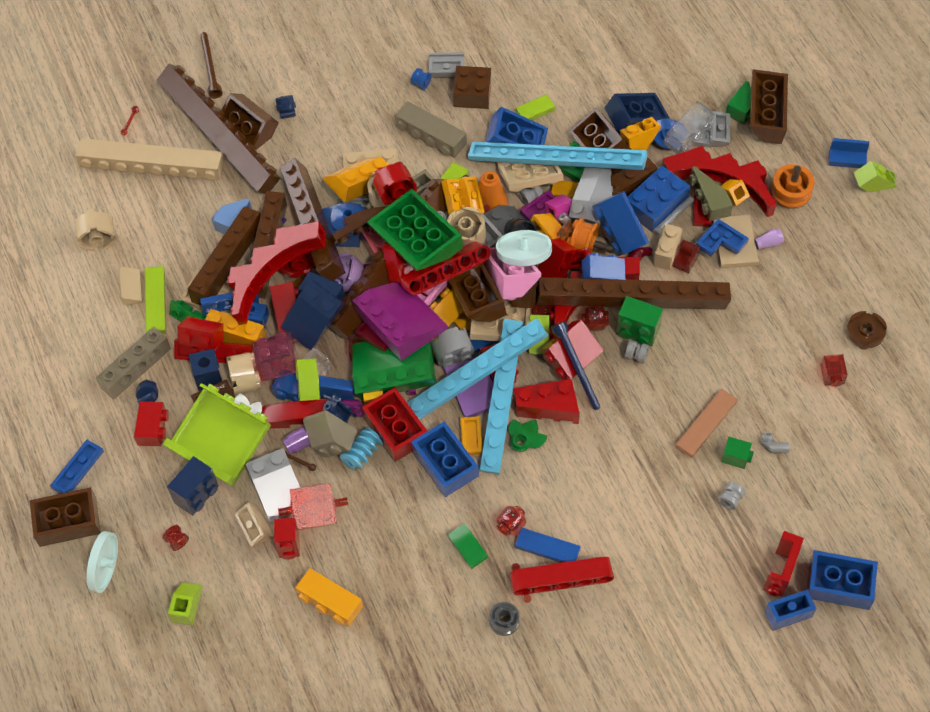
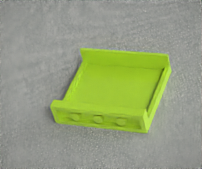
[163,383,271,487]

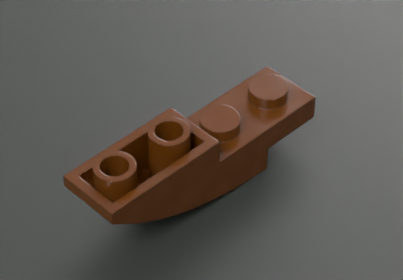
[330,206,387,244]

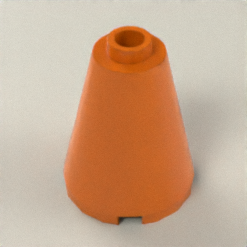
[478,171,509,214]

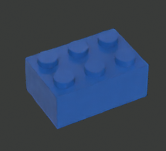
[627,166,690,232]
[411,421,479,497]
[806,550,878,610]

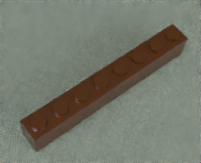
[281,158,346,281]

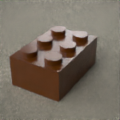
[30,487,101,547]

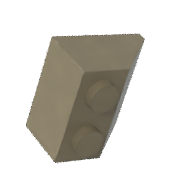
[303,410,357,458]

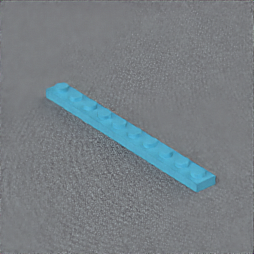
[468,142,648,170]

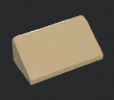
[119,267,143,305]
[234,502,273,547]

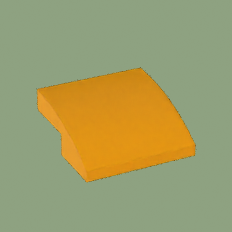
[441,176,485,215]

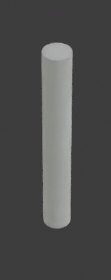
[652,196,694,236]

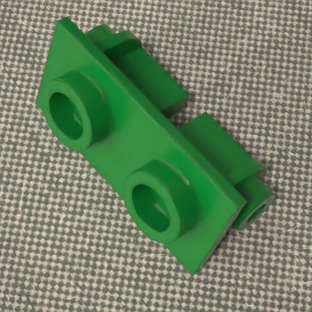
[169,300,206,322]

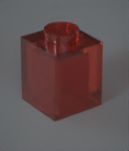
[820,354,848,387]

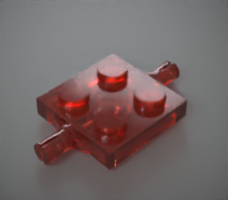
[278,483,348,530]

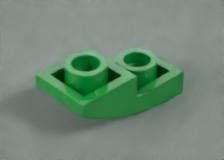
[448,523,489,569]

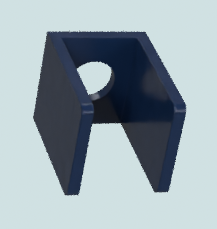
[189,349,222,391]

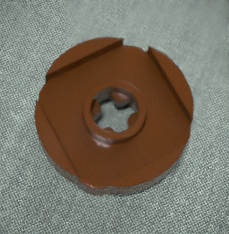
[846,311,887,350]

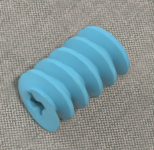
[340,427,383,470]

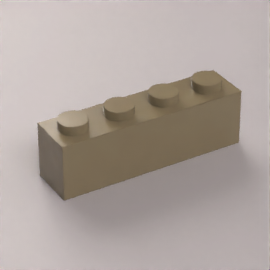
[395,101,467,158]

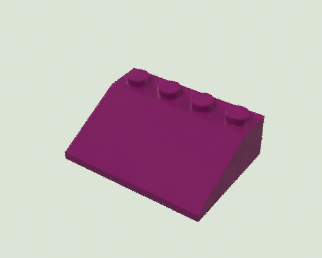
[352,282,448,361]

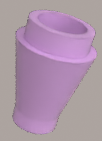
[755,228,784,250]

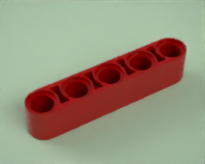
[401,241,491,295]
[510,557,614,596]

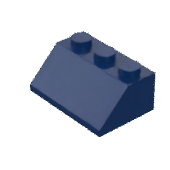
[592,191,649,256]

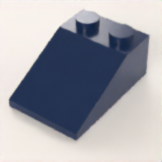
[604,93,670,135]
[281,280,346,351]

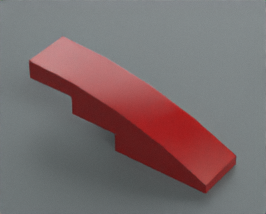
[261,399,327,429]

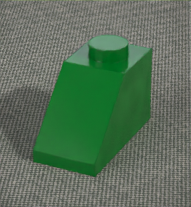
[726,81,751,125]

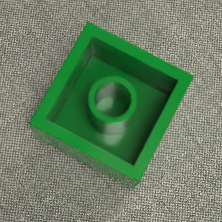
[616,296,663,347]

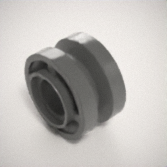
[490,602,519,636]

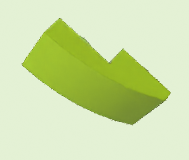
[296,358,320,401]

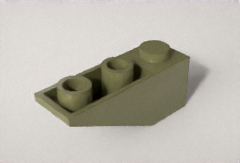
[689,166,733,221]

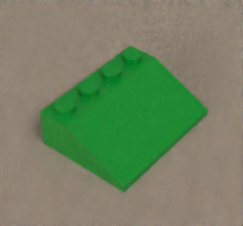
[367,189,463,271]
[353,341,437,400]

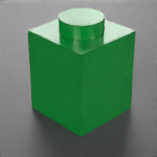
[721,436,754,469]

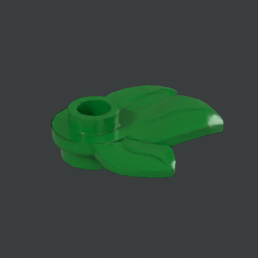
[508,419,547,452]

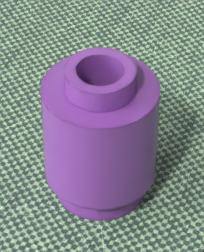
[283,427,311,454]

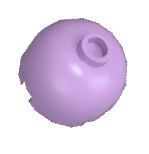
[335,253,364,292]

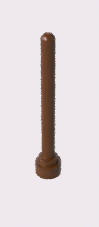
[201,32,223,99]

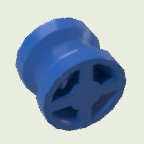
[411,68,432,90]

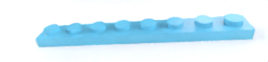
[407,318,549,420]
[480,319,523,475]

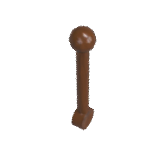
[285,451,317,471]

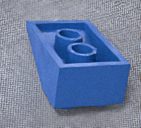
[485,107,548,145]

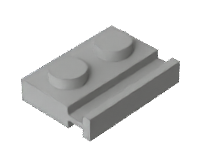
[429,52,464,77]

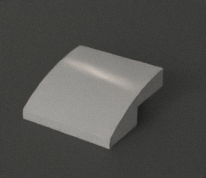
[691,111,730,147]

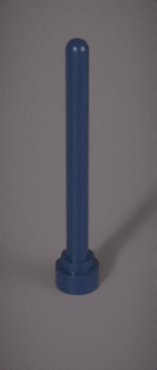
[551,321,600,410]

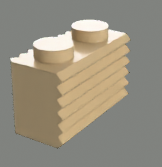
[653,224,682,270]

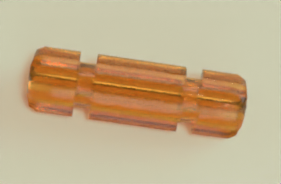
[557,220,574,240]

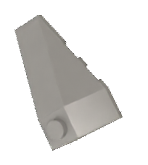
[569,167,613,226]

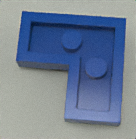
[695,219,749,257]

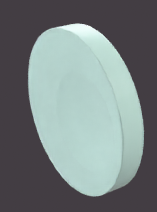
[496,230,552,266]
[87,531,118,593]

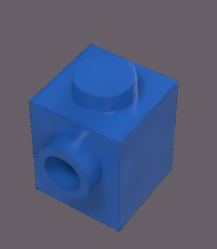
[248,302,270,329]

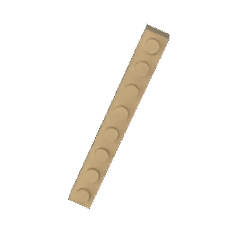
[76,138,225,180]

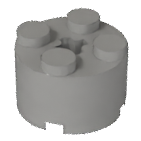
[431,327,474,369]

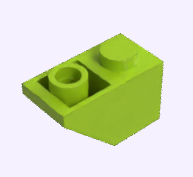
[854,161,897,192]
[168,582,203,626]

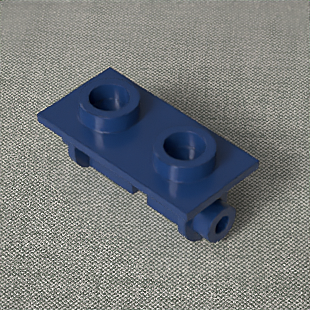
[323,395,356,423]

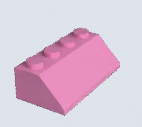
[483,247,541,300]

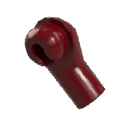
[628,247,653,261]

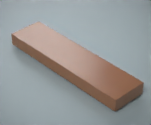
[675,389,738,458]

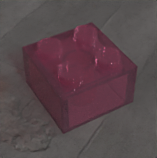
[253,332,298,382]

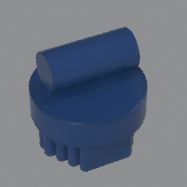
[275,95,296,119]
[136,379,159,404]

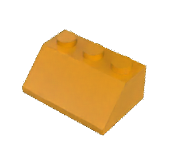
[323,157,389,203]

